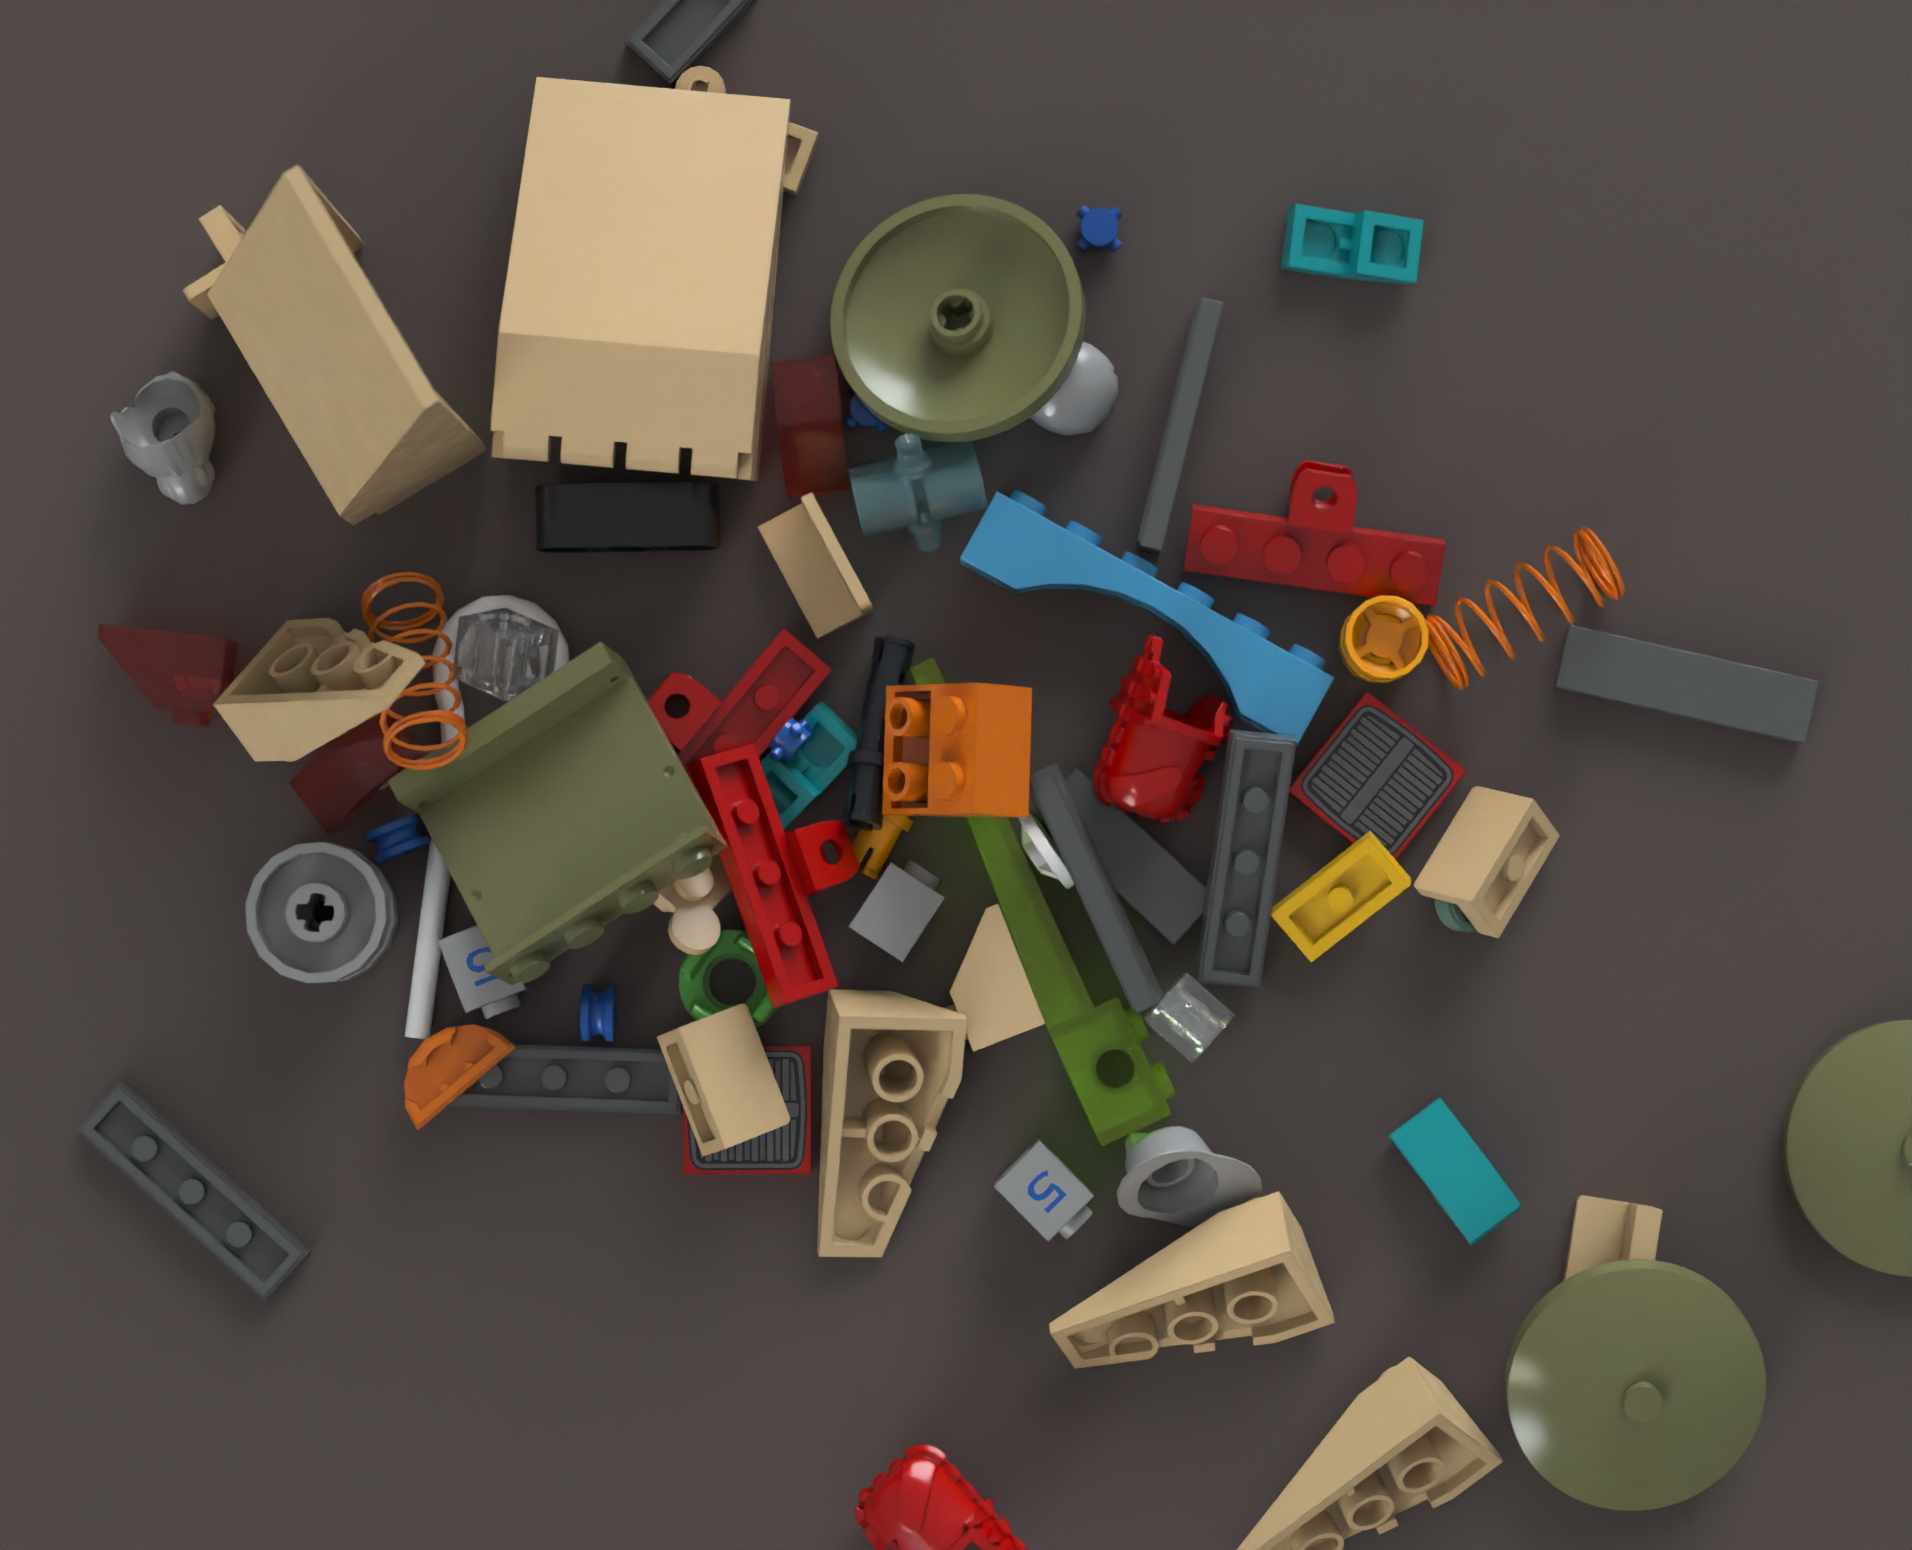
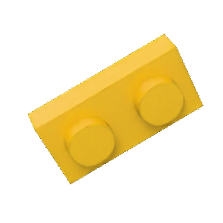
[1271,831,1411,963]

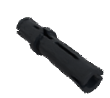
[841,636,915,831]

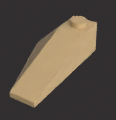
[213,618,426,762]
[817,989,967,1257]
[1049,1191,1335,1369]
[1237,1356,1503,1550]

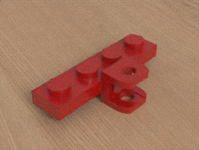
[1183,460,1446,606]
[647,628,832,792]
[689,743,859,1009]

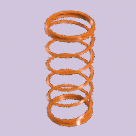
[1425,526,1625,690]
[361,572,468,770]

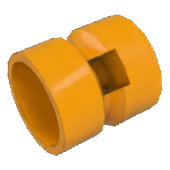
[1338,595,1429,684]

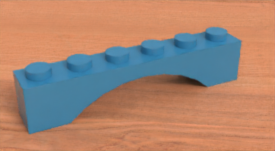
[960,490,1335,746]

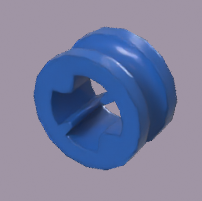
[365,814,430,864]
[580,984,617,1042]

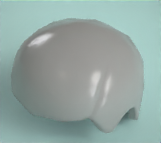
[1029,342,1119,436]

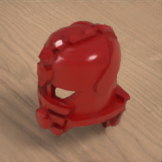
[1092,635,1234,824]
[854,1444,1028,1550]

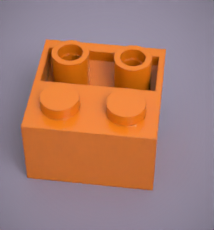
[882,683,1032,818]

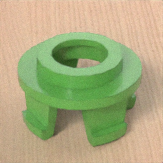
[679,929,778,1028]

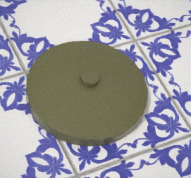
[830,194,1086,442]
[1782,1020,1912,1277]
[1504,1259,1766,1511]

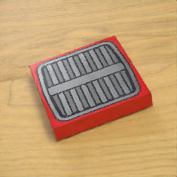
[1289,691,1466,860]
[683,1045,812,1175]

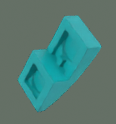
[1281,204,1424,284]
[760,701,858,831]
[1389,1097,1522,1246]

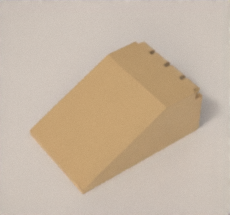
[490,77,791,481]
[207,165,487,526]

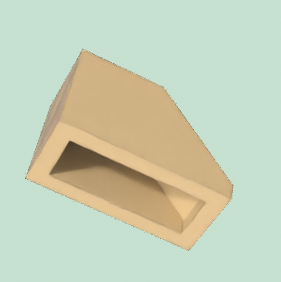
[944,904,1045,1052]

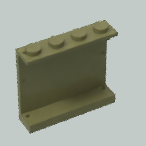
[387,641,728,985]

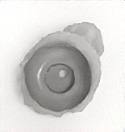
[110,370,216,505]

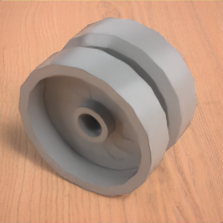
[245,842,399,983]

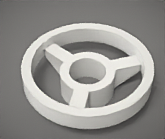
[1019,809,1074,889]

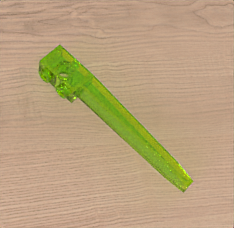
[910,657,1177,1147]

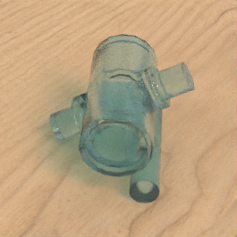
[848,433,988,552]

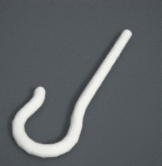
[405,595,570,1039]

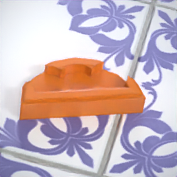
[404,1024,518,1131]

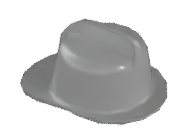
[1117,1126,1263,1228]

